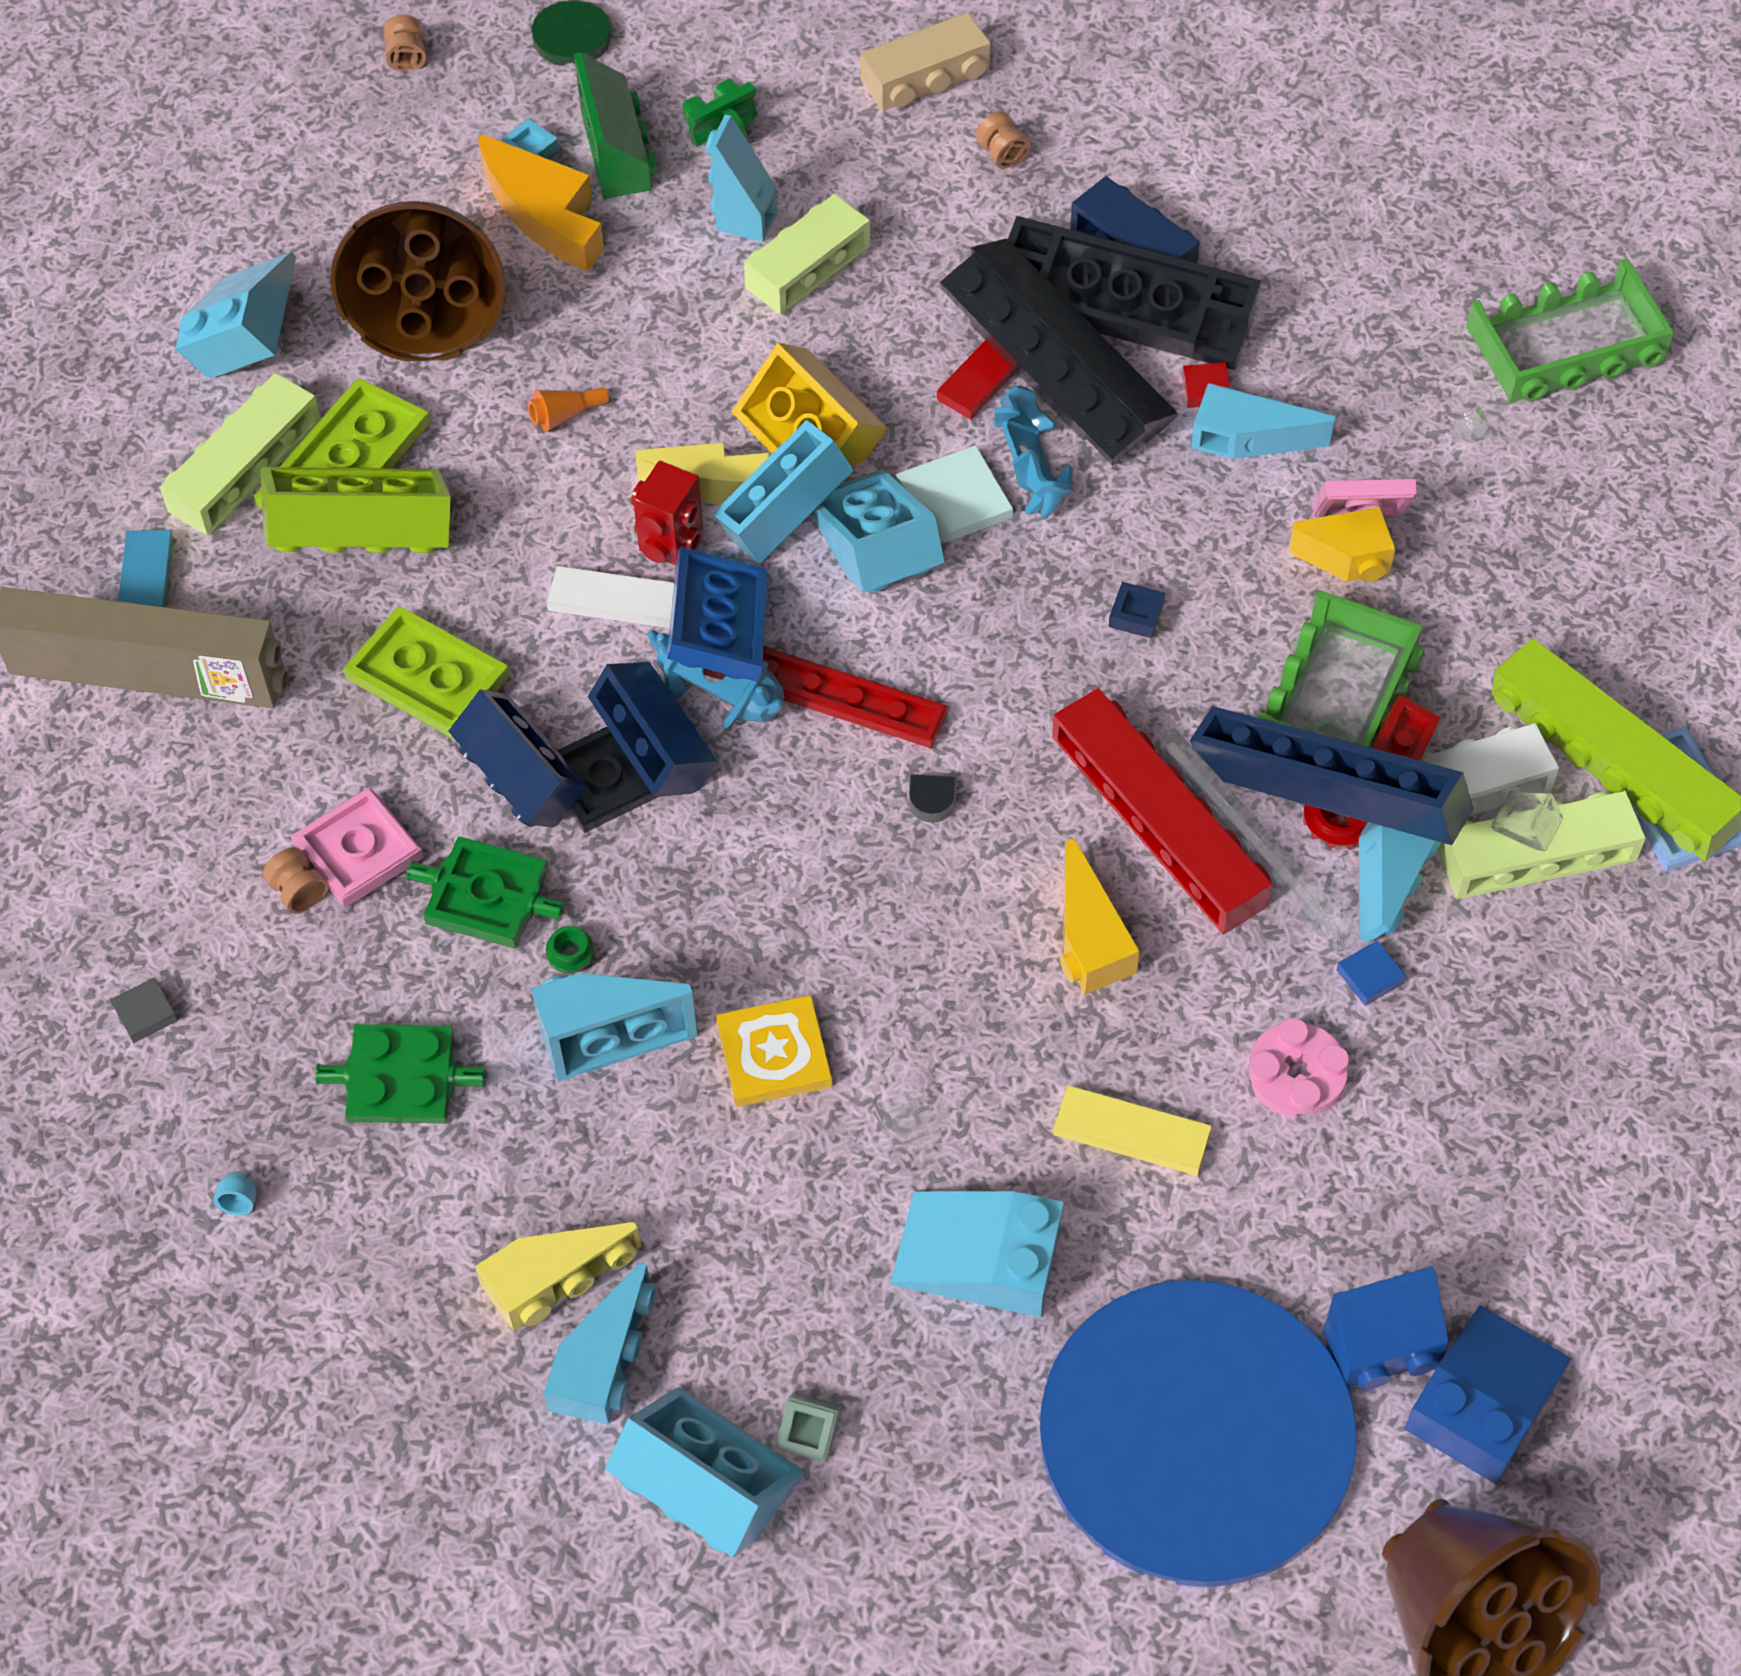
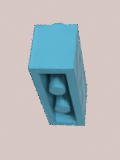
[712,420,854,564]

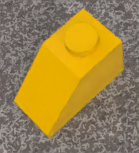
[1289,507,1395,582]

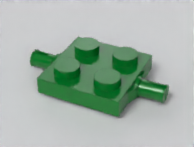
[406,836,566,948]
[315,1024,485,1124]

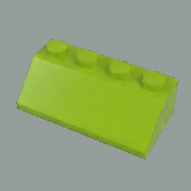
[261,467,450,553]

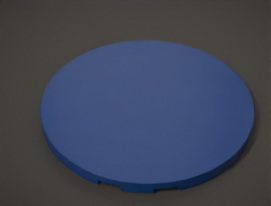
[1039,1280,1356,1587]

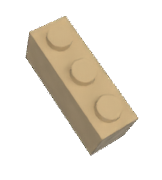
[860,12,990,111]

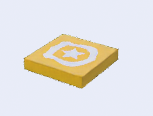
[716,995,832,1107]

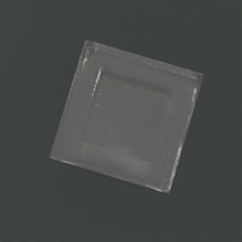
[1491,790,1563,851]

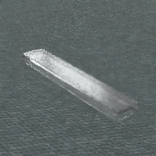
[1161,727,1354,955]

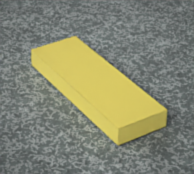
[1053,1085,1211,1176]

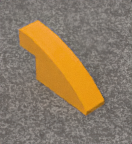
[477,134,604,272]

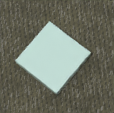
[896,445,1013,544]

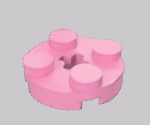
[1249,1018,1349,1117]

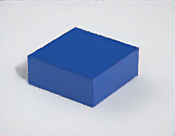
[1337,940,1406,1006]

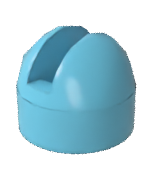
[213,1171,257,1216]

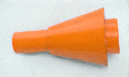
[528,387,609,432]

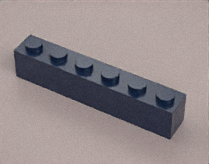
[1190,706,1474,845]

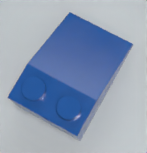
[1404,1305,1572,1485]

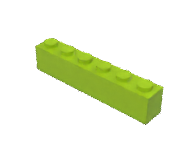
[1492,638,1741,862]

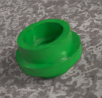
[545,926,594,973]

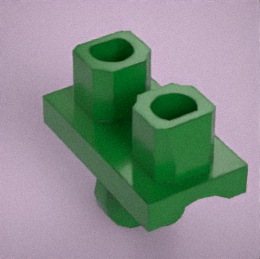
[682,78,758,147]

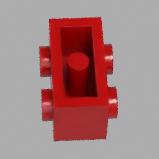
[631,460,703,565]

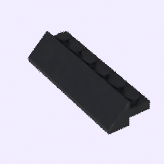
[1008,215,1261,370]
[940,238,1178,466]

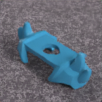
[993,386,1073,518]
[647,631,784,729]

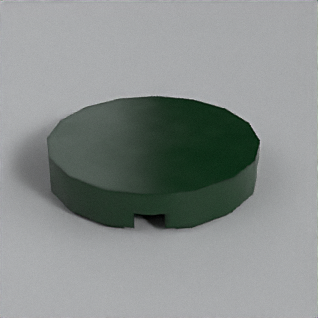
[531,0,611,66]

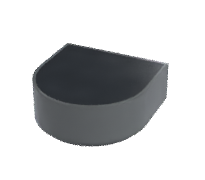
[909,774,957,823]

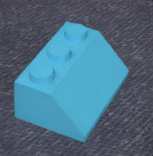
[605,1387,805,1558]

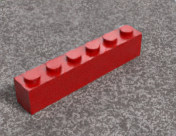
[1052,687,1273,935]

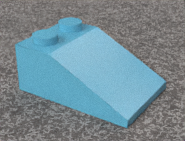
[175,252,296,378]
[811,469,945,593]
[531,973,698,1082]
[891,1191,1064,1318]

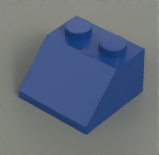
[1322,1266,1448,1390]

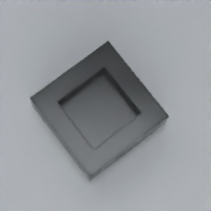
[110,978,178,1044]

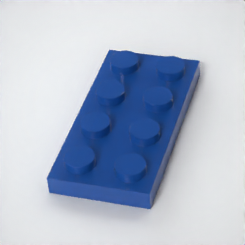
[667,547,767,682]

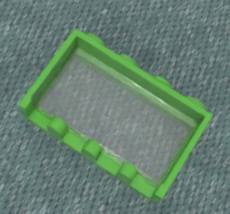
[1466,258,1674,403]
[1258,590,1425,748]

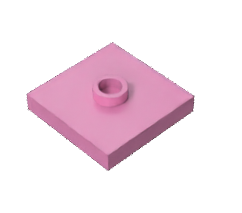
[1313,479,1417,518]
[291,786,424,908]

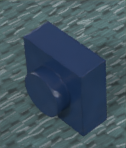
[1108,581,1165,638]

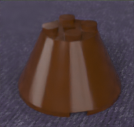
[331,201,505,362]
[1382,1499,1601,1676]

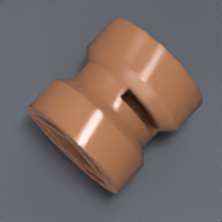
[383,14,426,71]
[975,111,1031,170]
[262,847,329,914]

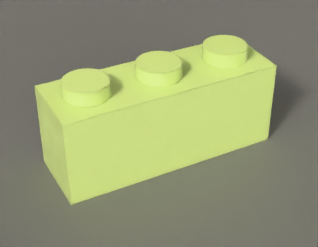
[744,194,870,315]

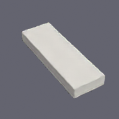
[547,566,674,628]

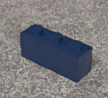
[1070,176,1200,263]
[587,661,717,797]
[448,689,588,828]

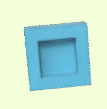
[500,118,559,159]

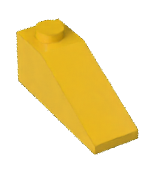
[1060,838,1140,995]

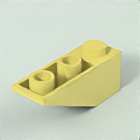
[475,1222,641,1331]

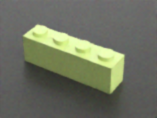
[160,373,321,536]
[1438,791,1646,899]

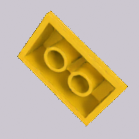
[731,342,888,468]

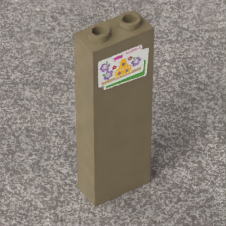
[0,587,289,709]

